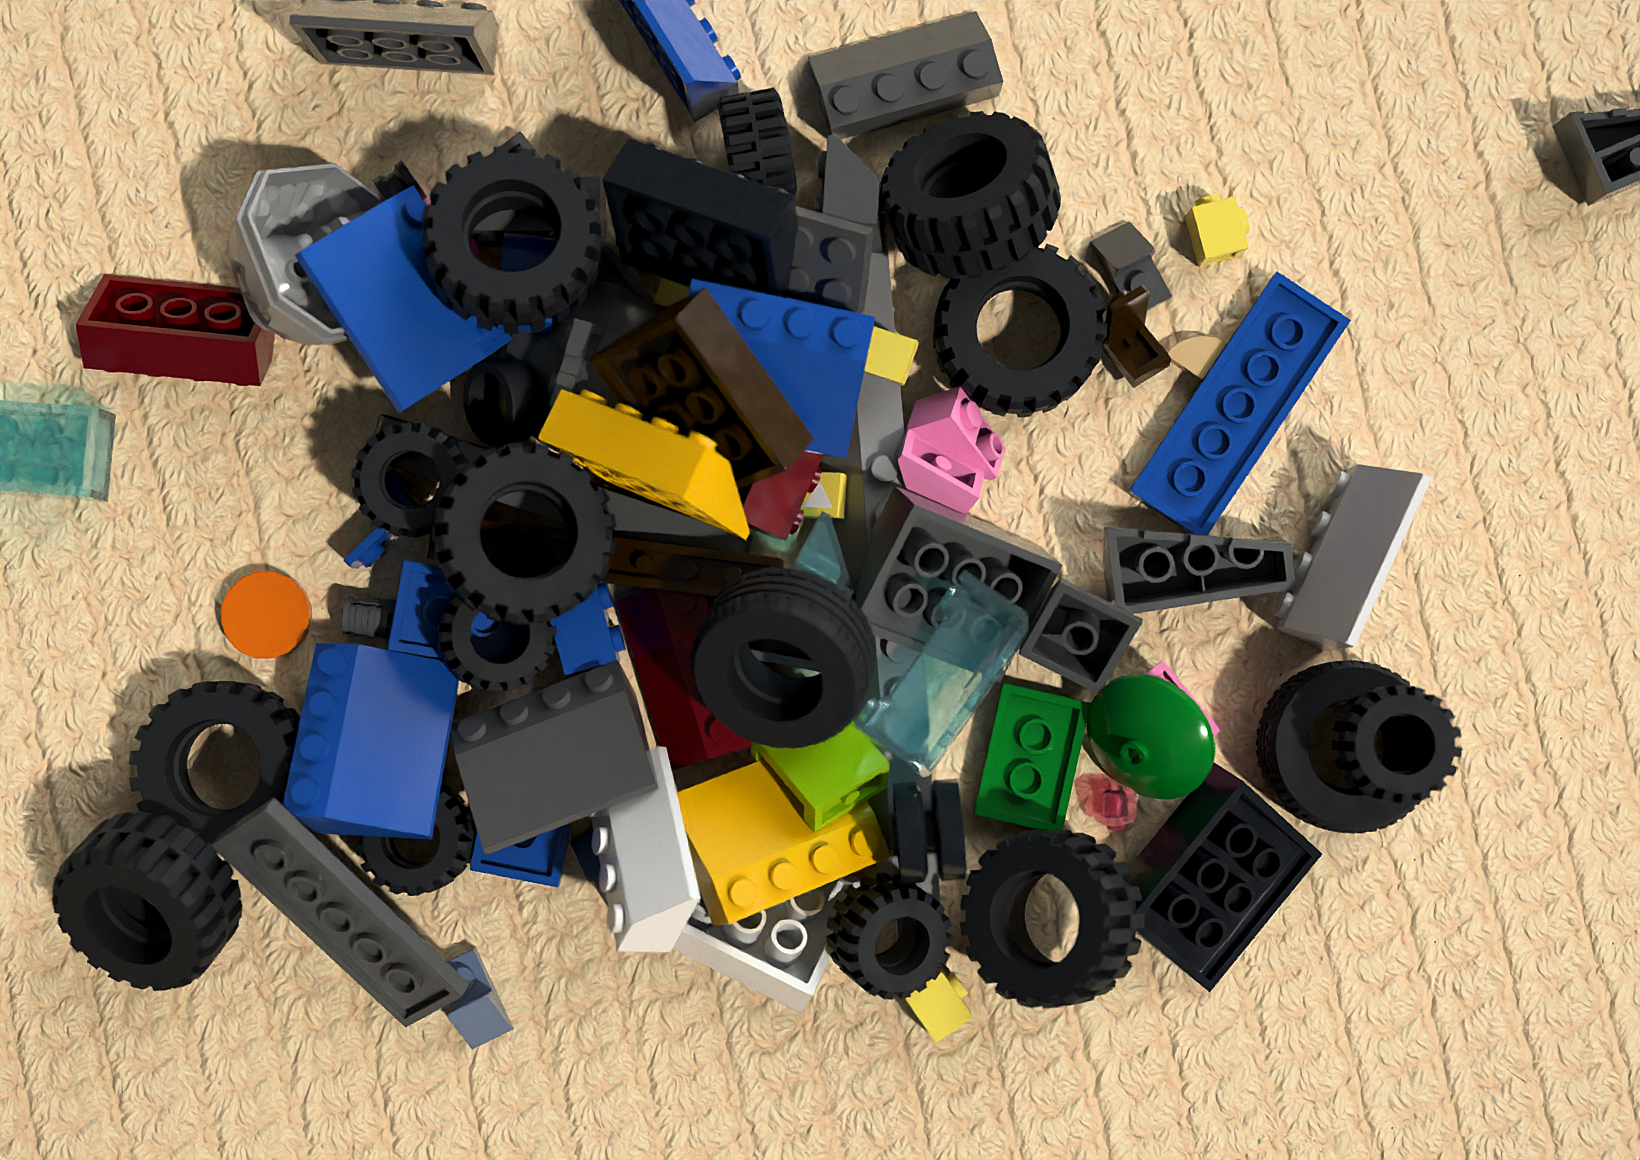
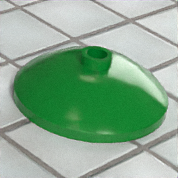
[1087,674,1215,800]

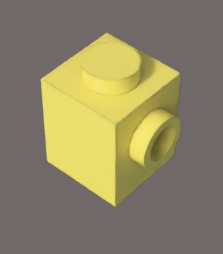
[1185,194,1250,267]
[905,966,973,1043]

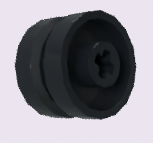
[890,778,966,885]

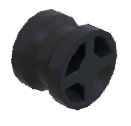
[372,160,427,200]

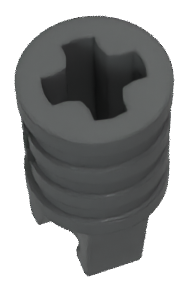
[342,594,395,639]

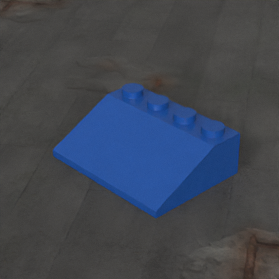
[619,0,741,122]
[294,185,513,413]
[688,279,875,459]
[283,643,459,839]

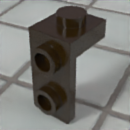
[1103,284,1171,388]

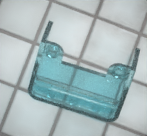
[854,570,1029,780]

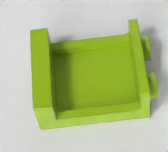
[751,721,890,833]

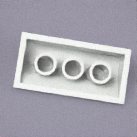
[587,746,700,952]

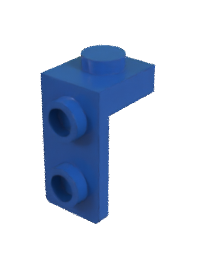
[343,468,419,569]

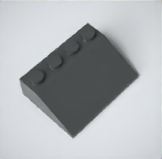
[289,0,498,75]
[855,486,1063,682]
[451,660,659,855]

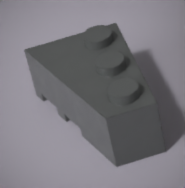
[1552,108,1640,206]

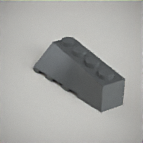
[1103,526,1297,614]

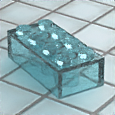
[0,400,116,502]

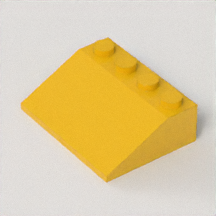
[537,389,750,540]
[677,759,891,926]

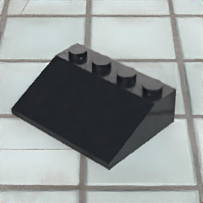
[602,139,798,298]
[1127,763,1322,992]

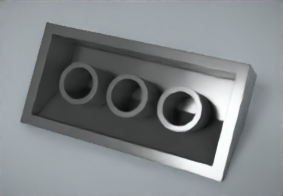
[808,11,1004,140]

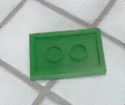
[973,683,1091,830]

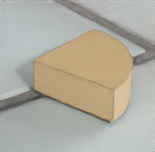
[1167,336,1227,382]

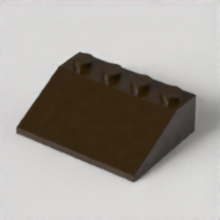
[588,288,814,489]

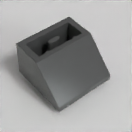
[815,135,885,253]

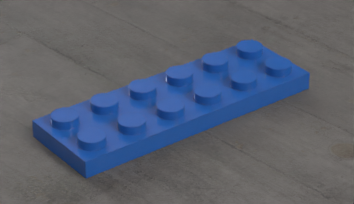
[1127,271,1351,535]

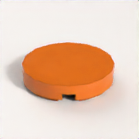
[221,571,312,659]

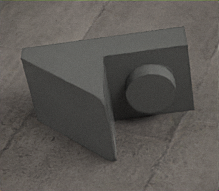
[1090,221,1172,311]

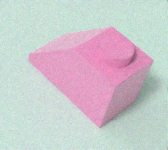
[897,428,985,515]

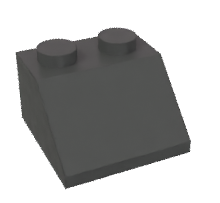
[1019,578,1143,694]

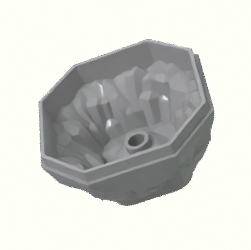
[227,163,384,345]

